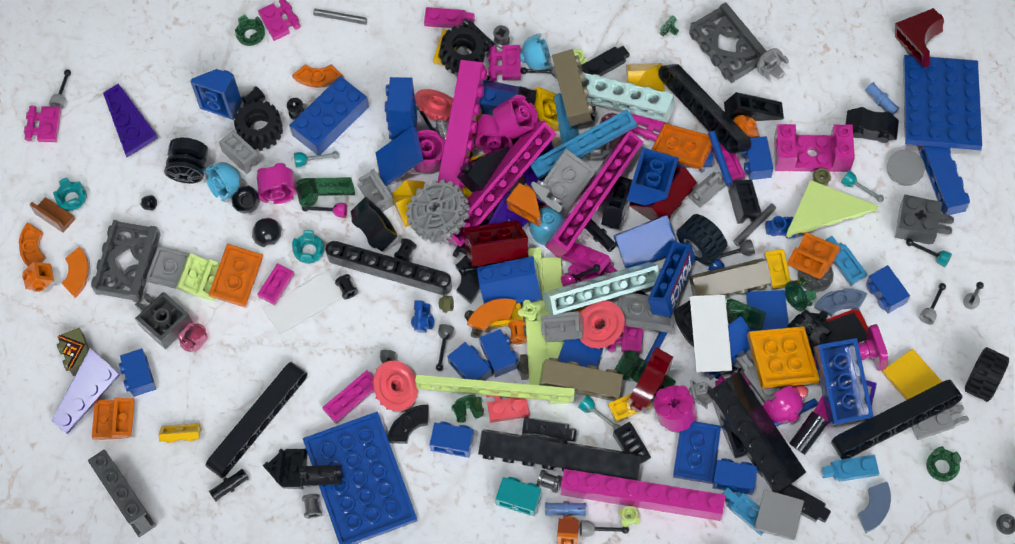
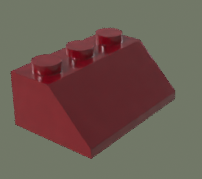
[629,166,697,220]
[462,220,528,267]

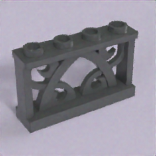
[689,2,766,84]
[91,220,161,303]
[88,450,156,537]

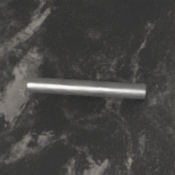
[313,8,367,25]
[733,203,776,246]

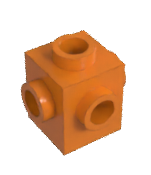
[734,115,760,138]
[22,262,54,292]

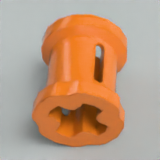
[508,320,527,345]

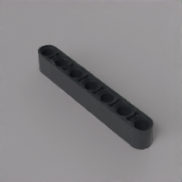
[658,64,751,154]
[325,241,452,295]
[205,362,308,478]
[831,380,963,460]

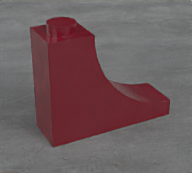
[895,8,944,68]
[628,347,673,413]

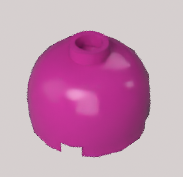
[763,385,803,423]

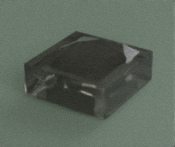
[517,354,529,380]

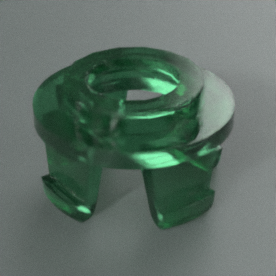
[235,15,265,46]
[785,277,817,311]
[451,395,484,423]
[926,446,961,482]

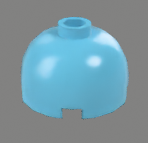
[520,33,552,71]
[205,162,241,201]
[529,207,565,245]

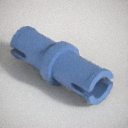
[865,82,899,115]
[545,501,586,517]

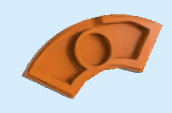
[292,64,344,88]
[19,222,46,267]
[62,247,89,298]
[467,299,516,332]

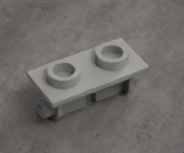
[687,172,726,207]
[689,380,713,409]

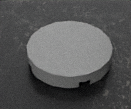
[886,150,925,186]

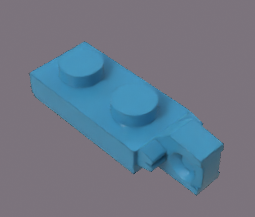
[826,236,867,286]
[821,454,880,482]
[722,487,764,536]

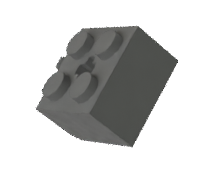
[895,194,954,245]
[135,292,193,349]

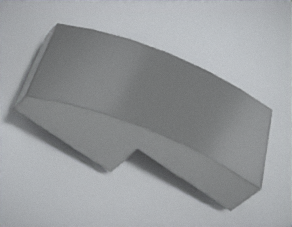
[531,180,563,213]

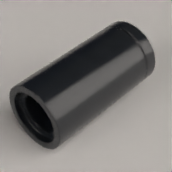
[789,411,829,455]

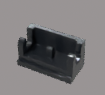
[728,179,761,224]

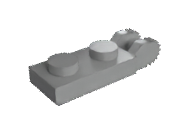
[736,350,780,403]
[912,404,969,440]

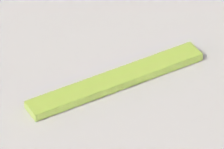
[526,248,547,385]
[542,257,569,404]
[415,375,575,403]

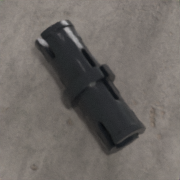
[585,219,617,252]
[209,469,249,502]

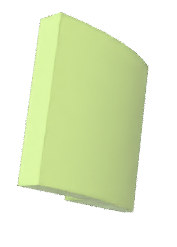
[176,253,220,301]

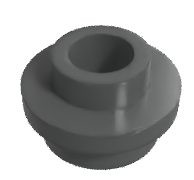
[996,514,1015,535]

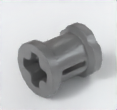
[493,25,510,49]
[536,469,561,493]
[302,494,322,519]

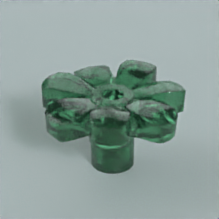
[660,15,679,36]

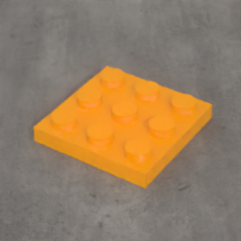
[747,326,820,389]

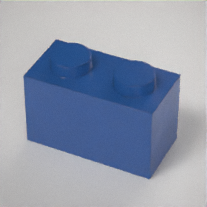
[741,136,773,180]
[866,265,910,314]
[479,329,518,378]
[447,342,491,381]
[119,348,156,397]
[429,421,474,458]
[712,458,757,495]

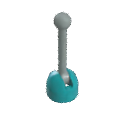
[294,151,339,168]
[841,170,884,202]
[578,395,621,430]

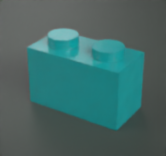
[495,477,542,517]

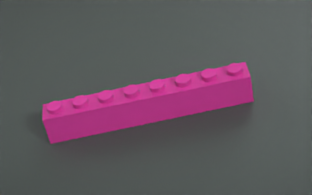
[438,60,487,192]
[446,121,557,247]
[544,131,644,258]
[561,469,725,521]

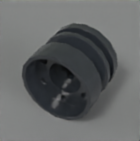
[164,137,208,184]

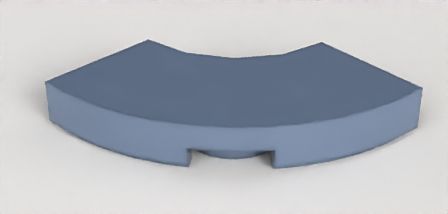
[814,288,867,317]
[858,482,891,533]

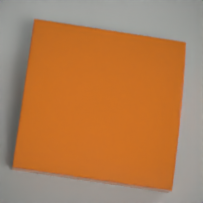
[787,232,841,280]
[92,398,135,440]

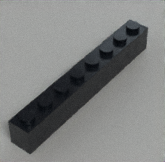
[478,429,641,480]

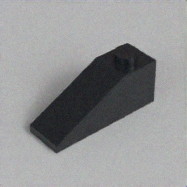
[724,92,784,121]
[457,146,510,192]
[601,177,632,229]

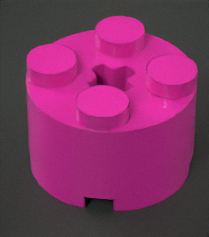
[493,95,538,138]
[475,114,513,153]
[413,130,445,173]
[257,163,297,204]
[654,385,697,432]

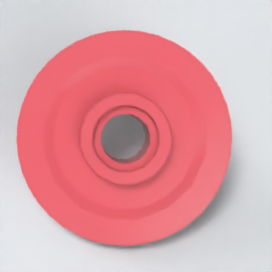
[415,89,453,121]
[580,301,626,350]
[372,361,418,412]

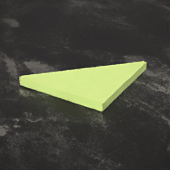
[786,180,879,238]

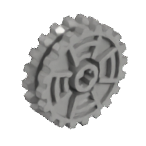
[406,180,470,243]

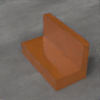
[30,197,75,233]

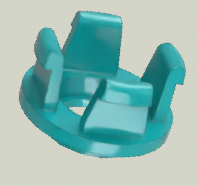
[53,178,87,211]
[292,230,324,264]

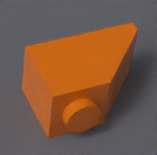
[506,183,541,227]
[557,516,579,544]

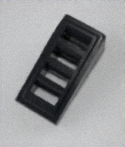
[613,422,651,465]

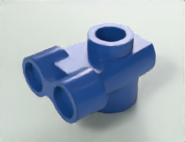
[765,216,797,238]
[411,300,434,333]

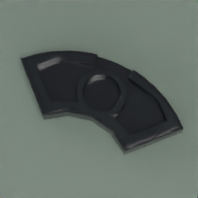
[455,255,480,304]
[387,404,429,444]

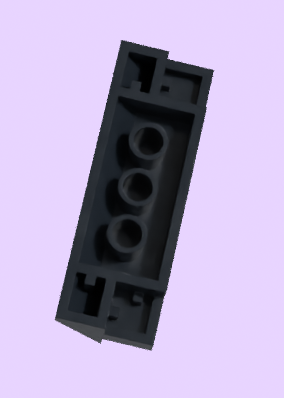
[707,371,806,493]

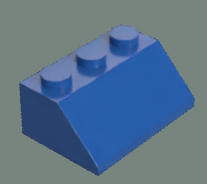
[190,69,242,120]
[479,80,519,116]
[627,147,679,206]
[477,256,543,305]
[694,316,751,380]

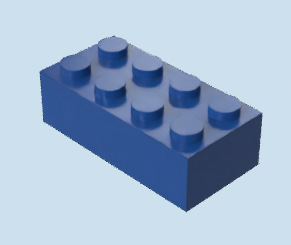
[289,76,369,155]
[384,77,417,140]
[813,338,873,426]

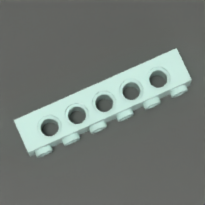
[579,70,675,123]
[543,262,659,315]

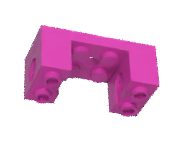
[774,124,855,172]

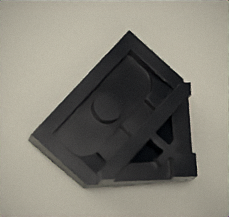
[787,309,832,349]
[262,449,307,489]

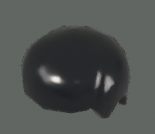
[231,185,260,214]
[252,218,282,247]

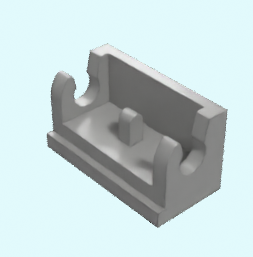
[219,130,258,174]
[357,169,394,212]
[541,311,584,343]

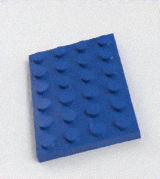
[903,55,982,151]
[302,411,418,544]

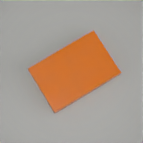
[651,123,713,170]
[209,243,264,308]

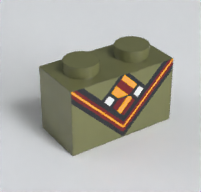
[57,327,89,376]

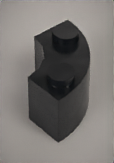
[845,107,899,143]
[350,197,397,252]

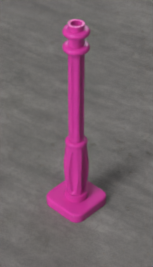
[715,324,888,386]

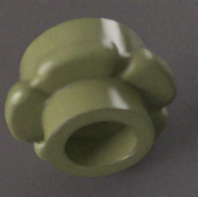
[813,168,831,185]
[439,294,454,313]

